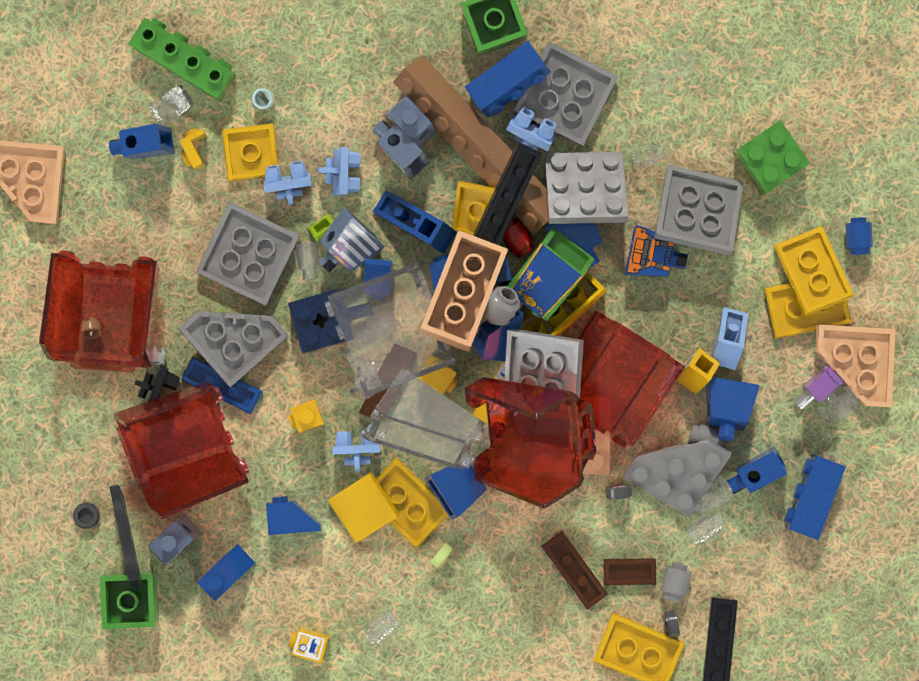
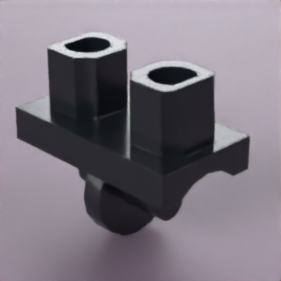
[134,366,180,414]

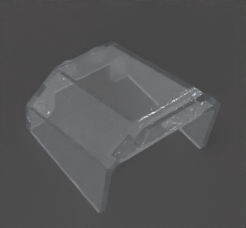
[325,260,456,397]
[361,369,494,471]

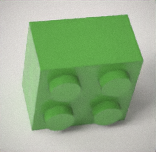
[461,0,528,57]
[734,120,810,195]
[100,571,159,629]

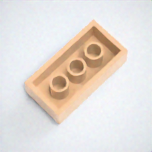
[420,230,508,352]

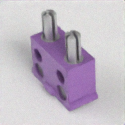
[794,365,843,409]

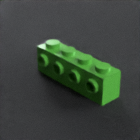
[128,17,236,102]

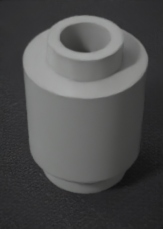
[687,424,727,448]
[661,562,692,602]

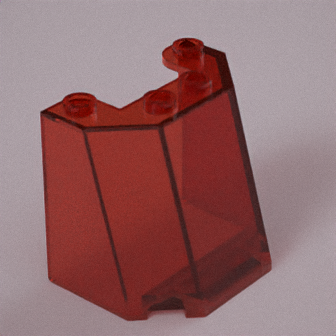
[39,251,160,373]
[576,310,685,448]
[464,377,596,509]
[114,382,249,519]

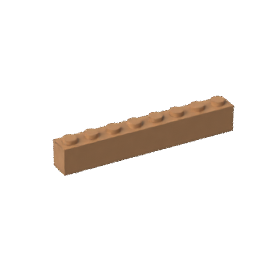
[393,55,549,235]

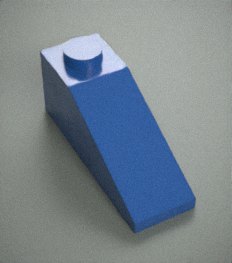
[373,190,457,254]

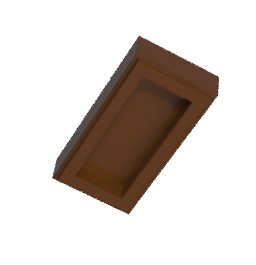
[603,558,656,585]

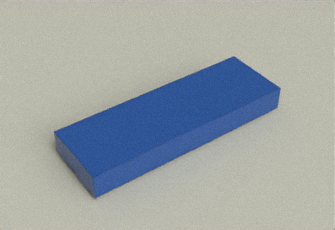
[181,357,263,414]

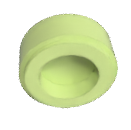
[429,542,453,568]

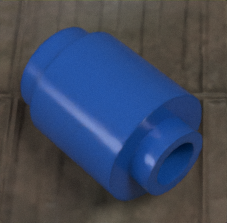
[846,217,873,255]

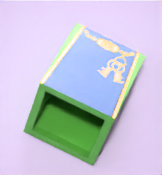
[507,227,594,322]

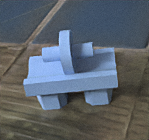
[506,107,556,152]
[318,147,361,196]
[264,161,312,205]
[333,430,381,473]

